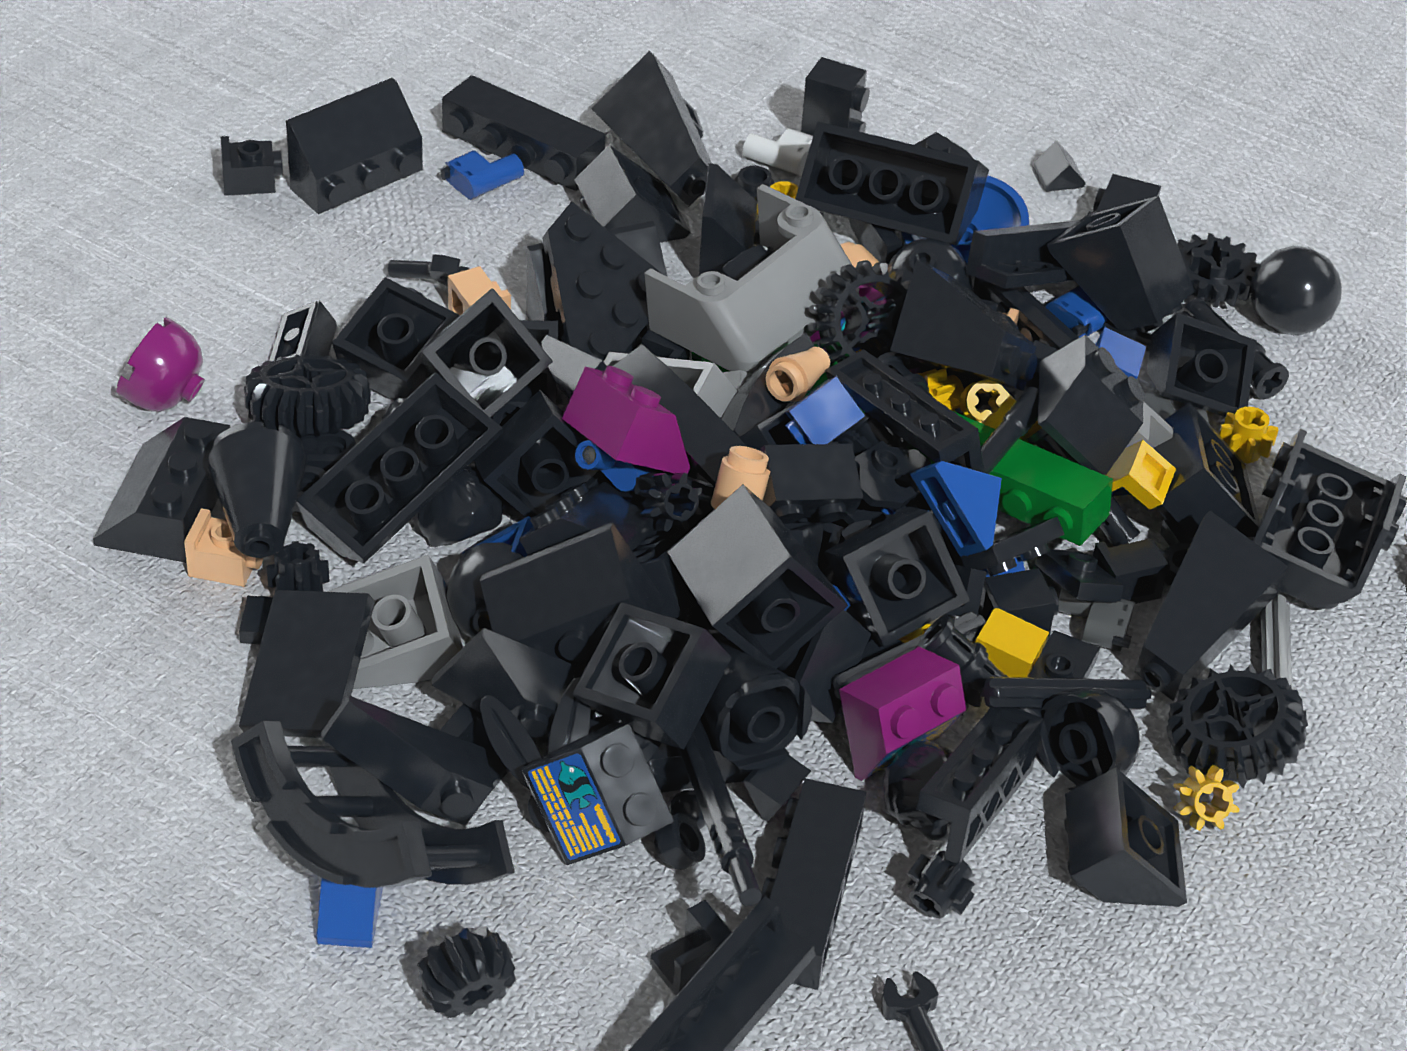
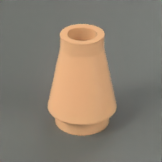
[766,347,830,402]

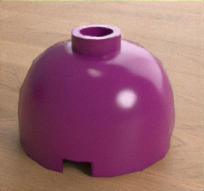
[116,317,205,412]

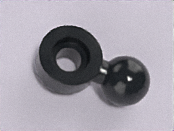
[654,790,706,870]

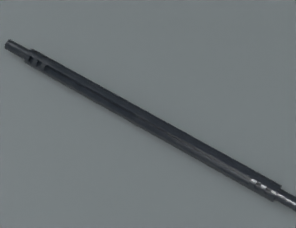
[679,718,762,906]

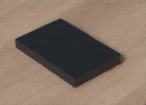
[239,590,375,738]

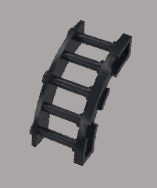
[231,721,515,888]

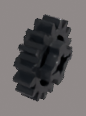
[1177,233,1260,308]

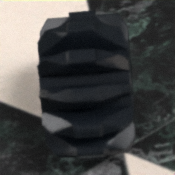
[417,926,516,1018]

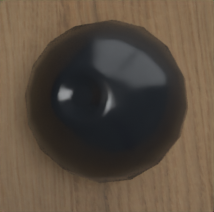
[1251,246,1342,336]

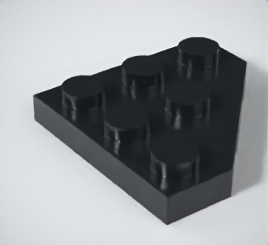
[542,201,664,362]

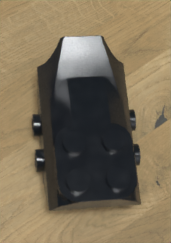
[1253,429,1407,609]

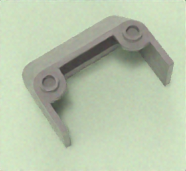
[644,184,859,373]

